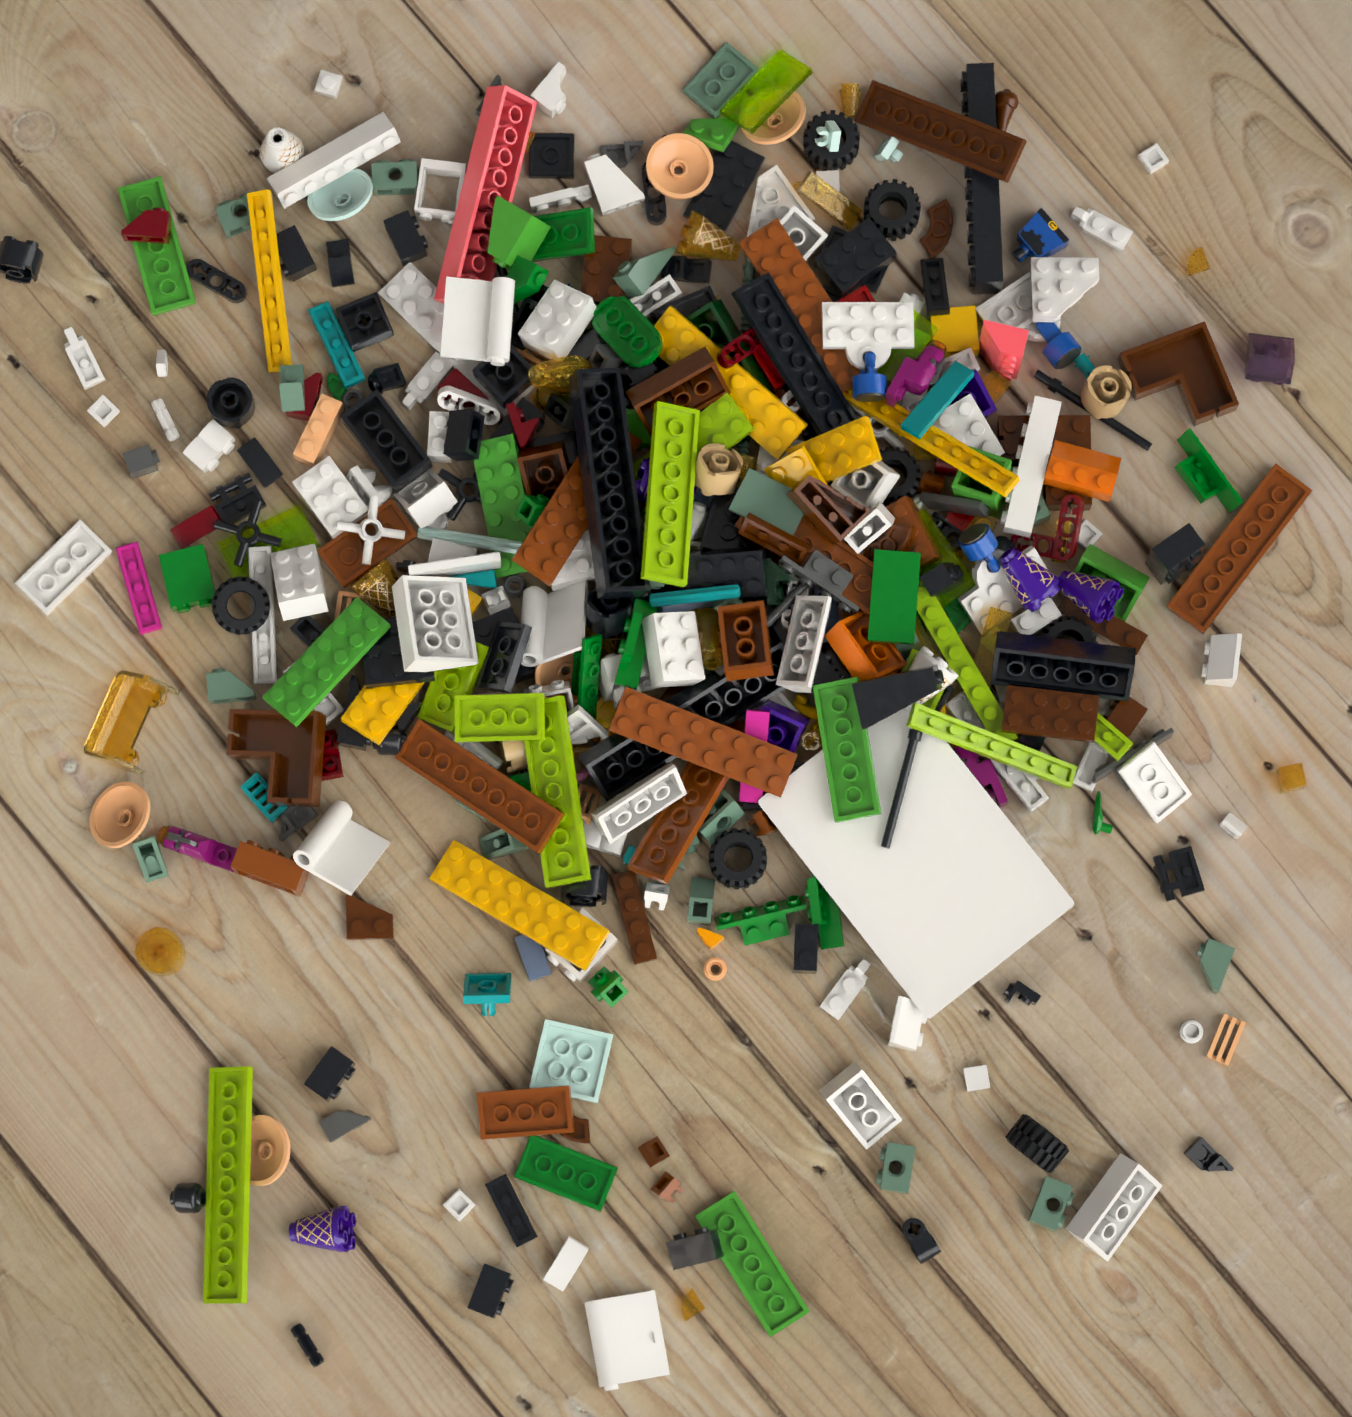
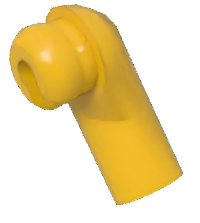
[793,693,818,720]

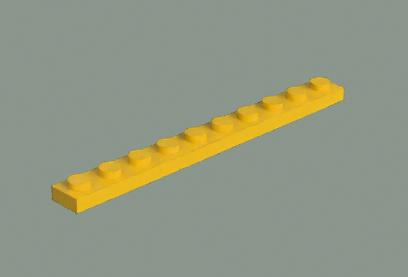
[843,387,1020,498]

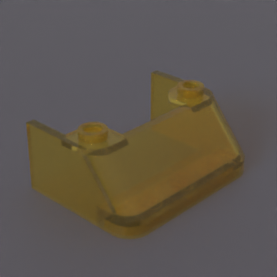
[84,670,180,775]

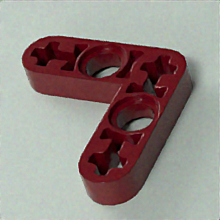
[717,328,786,384]
[1011,494,1084,560]

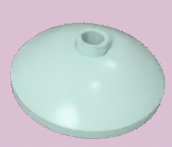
[307,168,373,221]

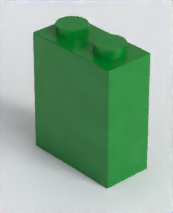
[159,544,216,613]

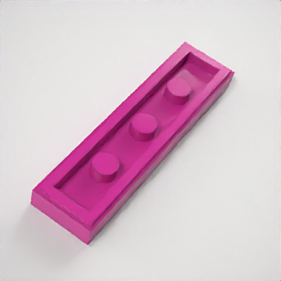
[116,541,163,635]
[739,709,770,803]

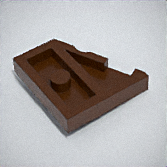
[346,895,394,940]

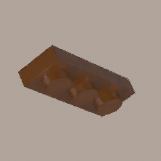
[738,513,810,566]

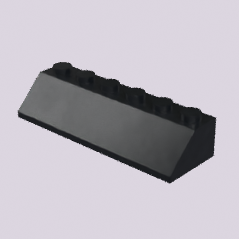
[990,631,1136,701]

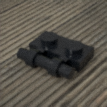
[209,473,267,524]
[1153,846,1205,902]

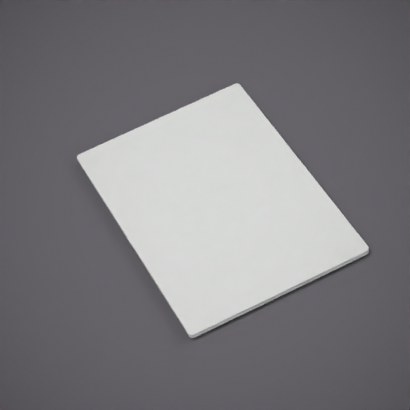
[758,709,1074,1019]

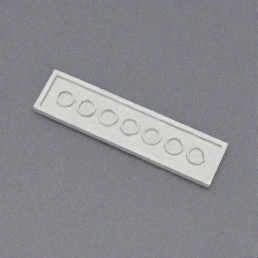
[378,262,538,418]

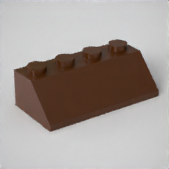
[625,346,731,437]

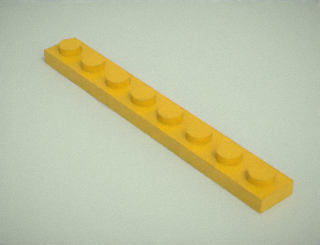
[247,189,292,373]

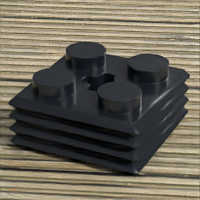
[335,292,394,352]

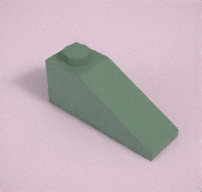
[613,246,677,298]

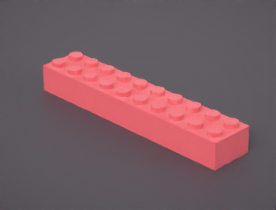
[434,85,537,304]

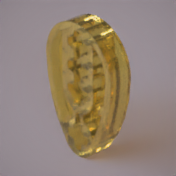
[528,356,591,394]

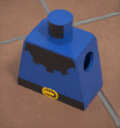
[1012,208,1069,263]

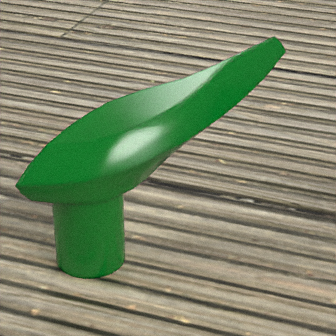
[1092,791,1113,835]

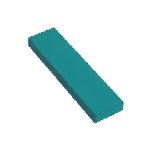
[308,301,365,389]
[901,361,974,439]

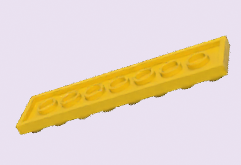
[654,306,808,460]
[341,576,483,745]
[429,840,610,971]

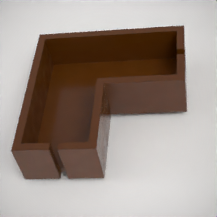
[1118,321,1239,426]
[997,415,1092,511]
[226,709,326,807]

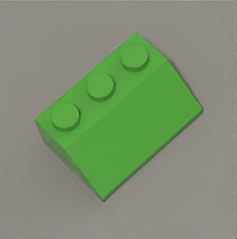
[1074,544,1150,621]

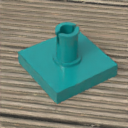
[463,973,512,1017]

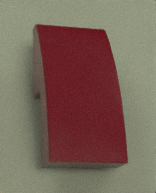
[170,505,221,549]
[322,729,344,781]

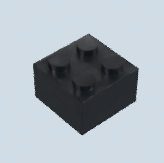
[472,345,538,409]

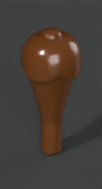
[995,89,1018,132]

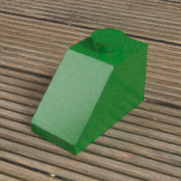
[507,255,549,304]

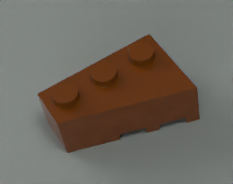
[786,475,872,544]

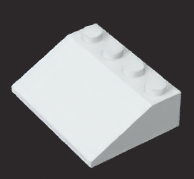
[392,575,478,672]

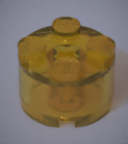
[135,927,186,976]

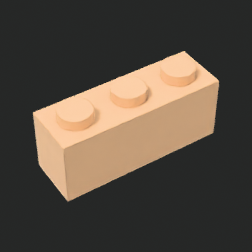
[293,394,345,467]

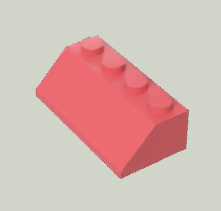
[979,320,1029,381]

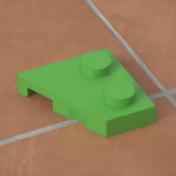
[683,118,741,152]

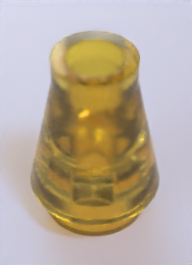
[839,83,861,117]

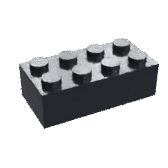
[340,389,433,493]
[673,546,770,598]

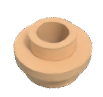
[704,957,727,981]

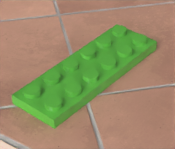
[118,176,196,316]
[473,434,531,578]
[262,597,391,727]
[813,677,882,823]
[695,1191,810,1337]

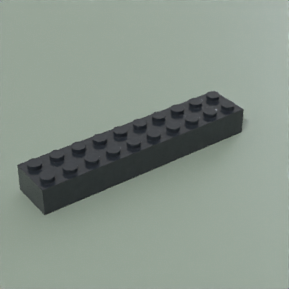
[960,63,1003,295]
[568,368,650,599]
[578,633,786,802]

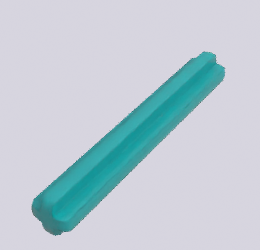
[649,584,741,607]

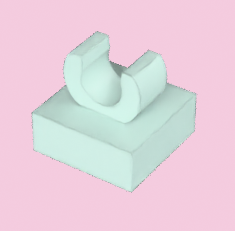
[815,120,841,152]
[873,136,903,163]

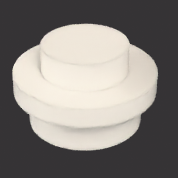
[1180,1020,1203,1044]

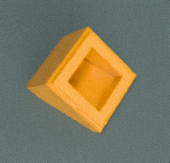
[696,927,724,950]

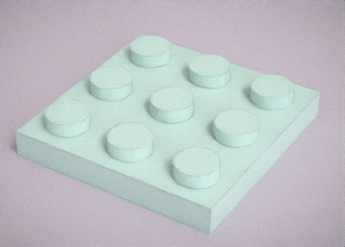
[529,1019,614,1104]

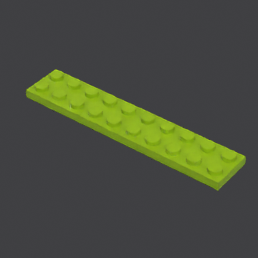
[203,1066,253,1304]

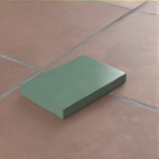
[682,42,760,119]
[729,468,804,535]

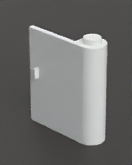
[440,276,515,366]
[521,580,588,667]
[293,800,390,896]
[584,1290,670,1391]

